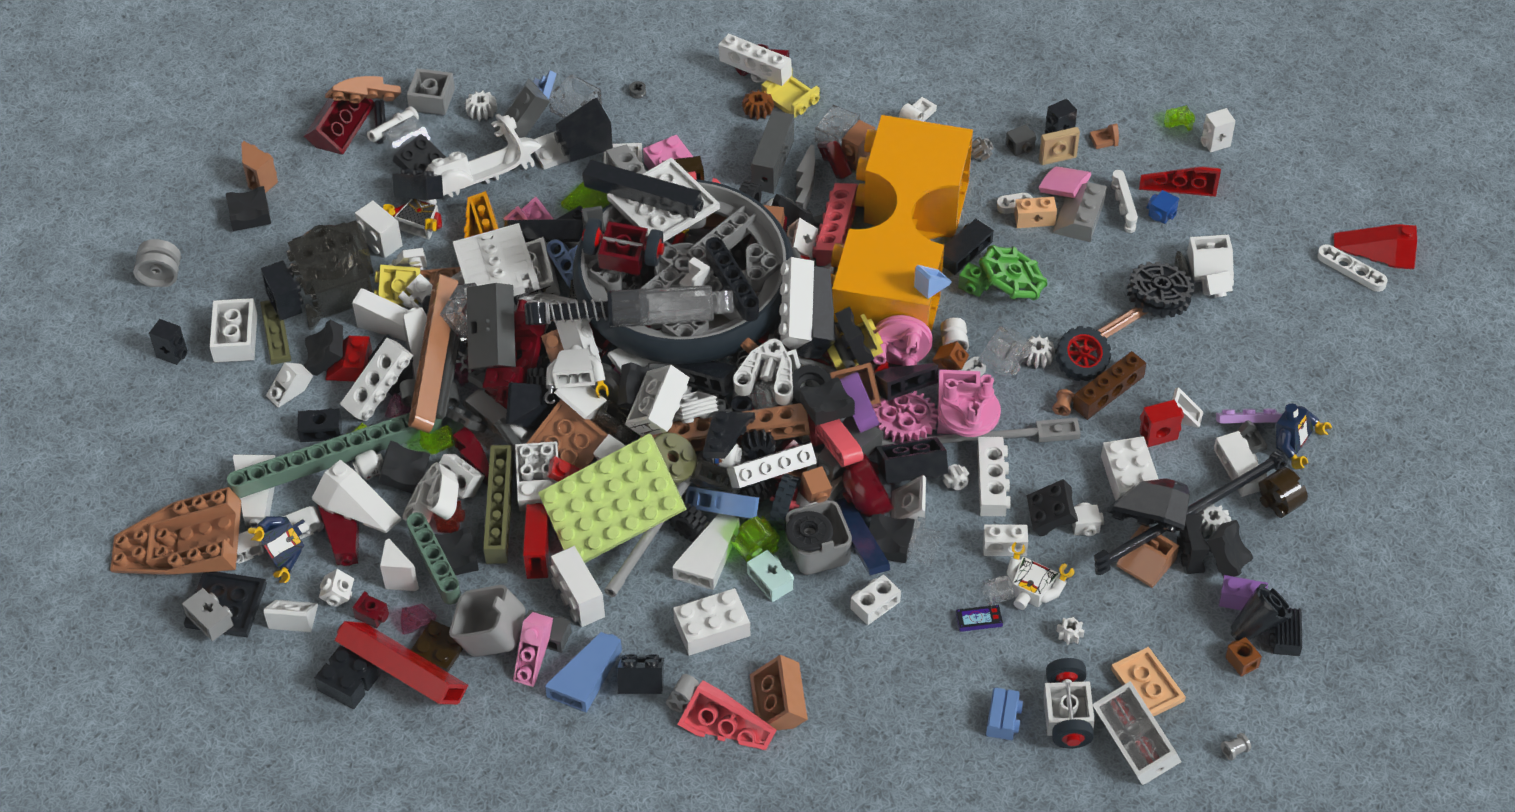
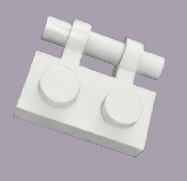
[398,274,433,309]

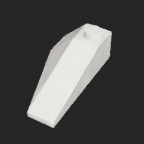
[312,460,401,533]

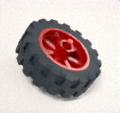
[1055,326,1111,381]

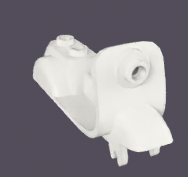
[425,114,542,197]

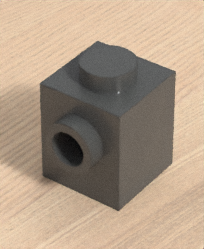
[1005,124,1037,156]

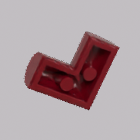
[817,141,852,179]

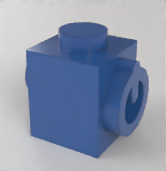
[1146,190,1179,224]

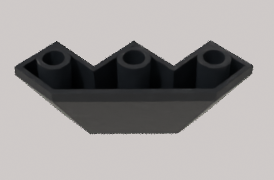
[1106,478,1190,533]

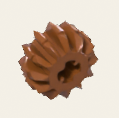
[742,89,774,120]

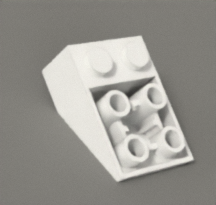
[515,441,558,511]

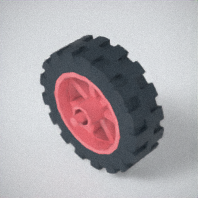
[769,474,801,532]

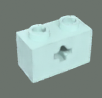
[747,550,794,602]

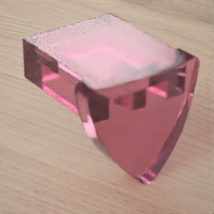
[385,394,411,418]
[401,603,437,635]

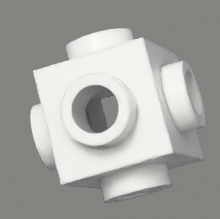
[319,569,354,606]

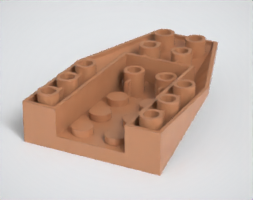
[110,487,241,575]

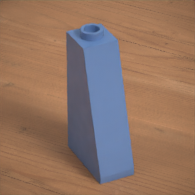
[545,632,622,713]

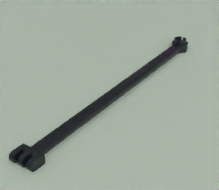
[1094,451,1287,575]

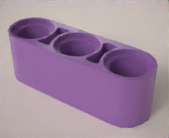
[840,372,880,433]

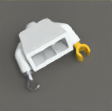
[544,345,609,404]

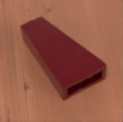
[317,504,359,566]

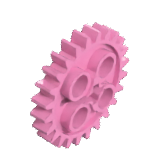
[873,391,938,443]

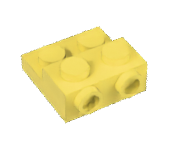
[374,264,420,307]

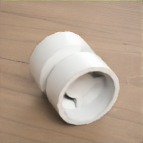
[940,318,969,352]

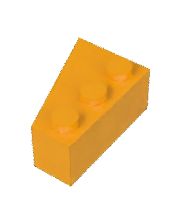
[464,191,499,238]

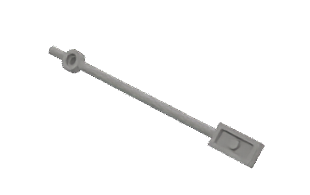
[881,418,1081,446]

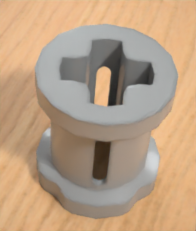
[1221,733,1251,761]

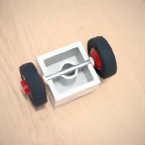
[1043,658,1094,749]

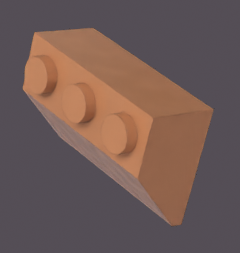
[749,655,808,730]

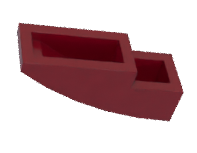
[453,426,489,486]

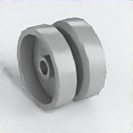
[133,239,181,287]

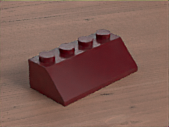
[303,78,374,155]

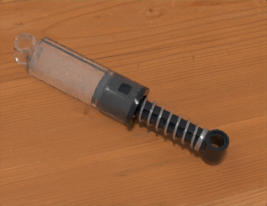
[524,285,734,328]

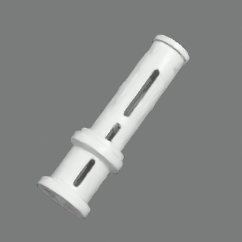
[367,106,419,143]

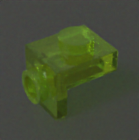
[1164,105,1195,131]
[419,425,454,454]

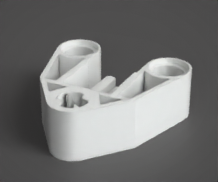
[733,339,793,406]
[402,462,459,527]

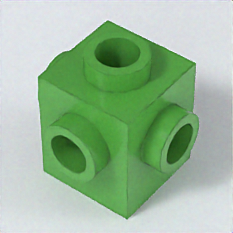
[958,262,990,297]

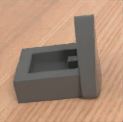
[1238,420,1268,454]

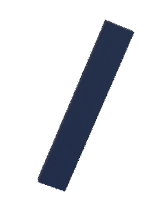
[834,498,890,576]

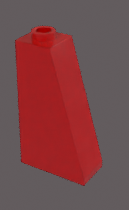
[523,503,549,579]

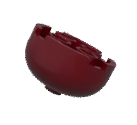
[842,454,894,517]

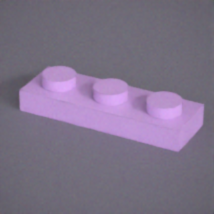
[1216,408,1282,423]

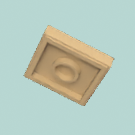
[1039,127,1080,165]

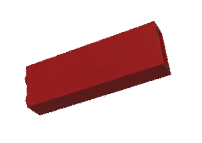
[334,621,468,705]

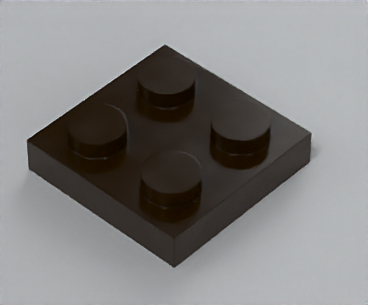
[411,619,463,672]

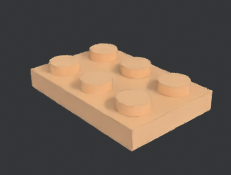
[1111,647,1186,717]

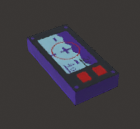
[956,605,1003,632]

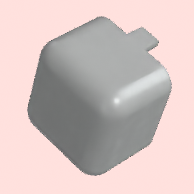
[786,500,852,575]
[449,585,526,657]

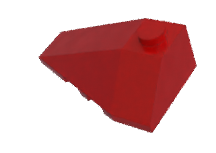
[1139,166,1221,197]
[1333,224,1417,269]

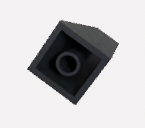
[554,98,613,162]

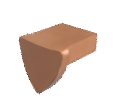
[1089,124,1119,149]

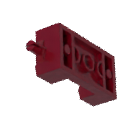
[483,299,546,404]

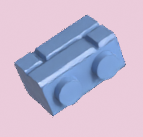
[986,688,1023,740]

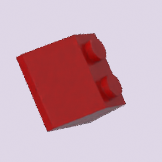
[326,335,372,382]

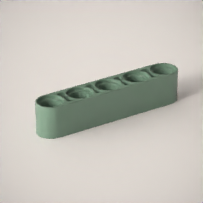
[407,512,461,605]

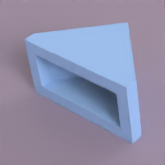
[914,265,952,299]

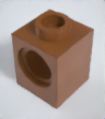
[932,341,969,370]
[1225,637,1262,677]

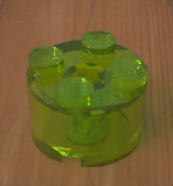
[730,516,780,563]

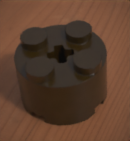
[1258,467,1308,518]

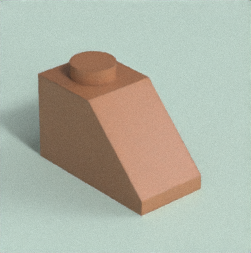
[799,466,832,503]

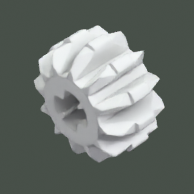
[465,90,497,122]
[1020,334,1055,369]
[1197,504,1231,538]

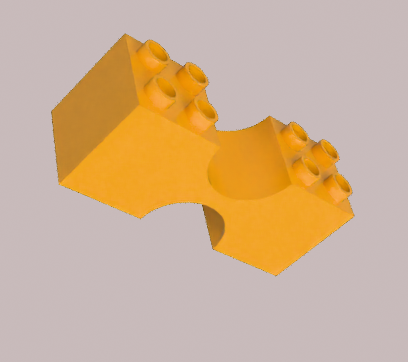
[831,115,973,333]

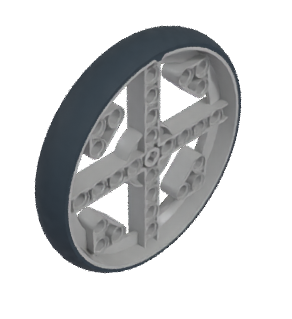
[573,180,794,364]

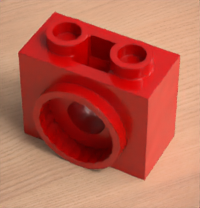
[1139,399,1184,447]

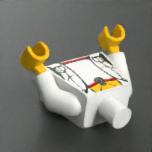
[1007,542,1074,610]

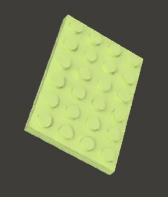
[538,433,687,563]

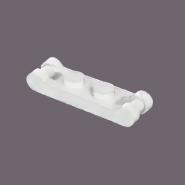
[1111,170,1138,233]

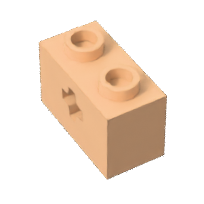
[1014,197,1057,228]

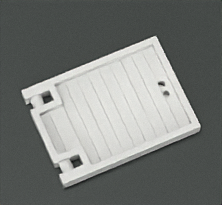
[453,223,540,296]

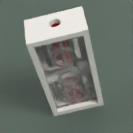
[1093,681,1181,785]

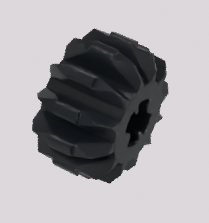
[740,429,776,460]

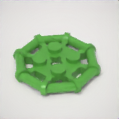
[979,245,1047,301]

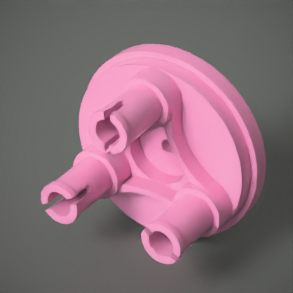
[873,315,933,366]
[938,374,1001,437]

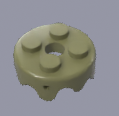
[654,432,697,486]

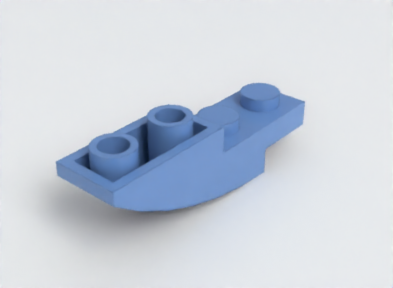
[685,486,759,519]

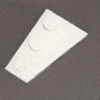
[388,248,427,271]

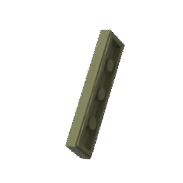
[260,300,291,365]

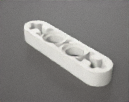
[1317,244,1387,292]

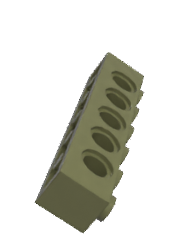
[483,445,514,564]

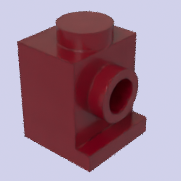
[352,591,389,628]

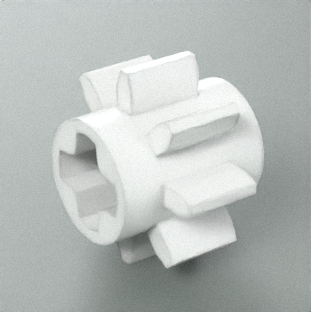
[943,464,969,490]
[1057,617,1085,645]

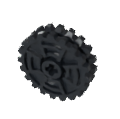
[1127,261,1194,318]

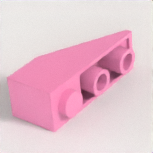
[513,612,553,687]

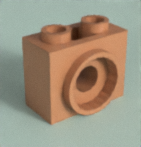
[841,120,875,171]

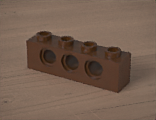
[1073,351,1147,420]

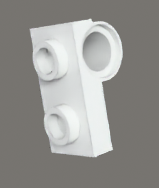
[899,97,937,122]

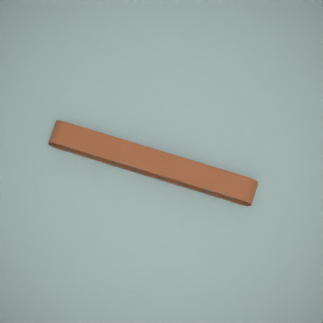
[408,273,458,433]

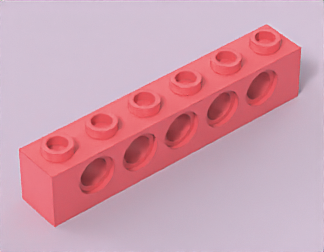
[812,183,858,266]

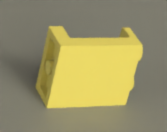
[761,76,820,118]
[827,314,883,371]

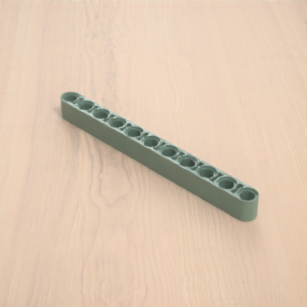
[227,413,442,498]

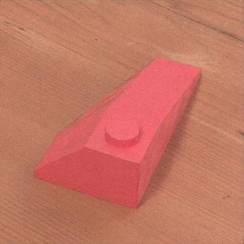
[677,680,777,750]

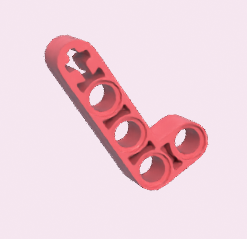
[808,414,864,467]

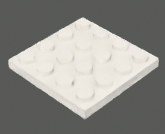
[607,158,720,242]

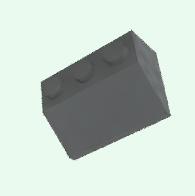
[495,78,550,142]

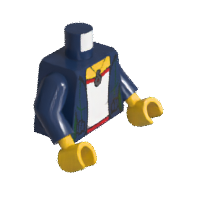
[1276,403,1332,469]
[248,516,310,583]

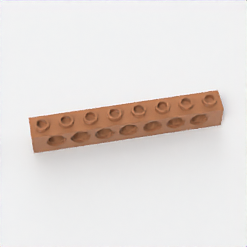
[640,403,810,452]

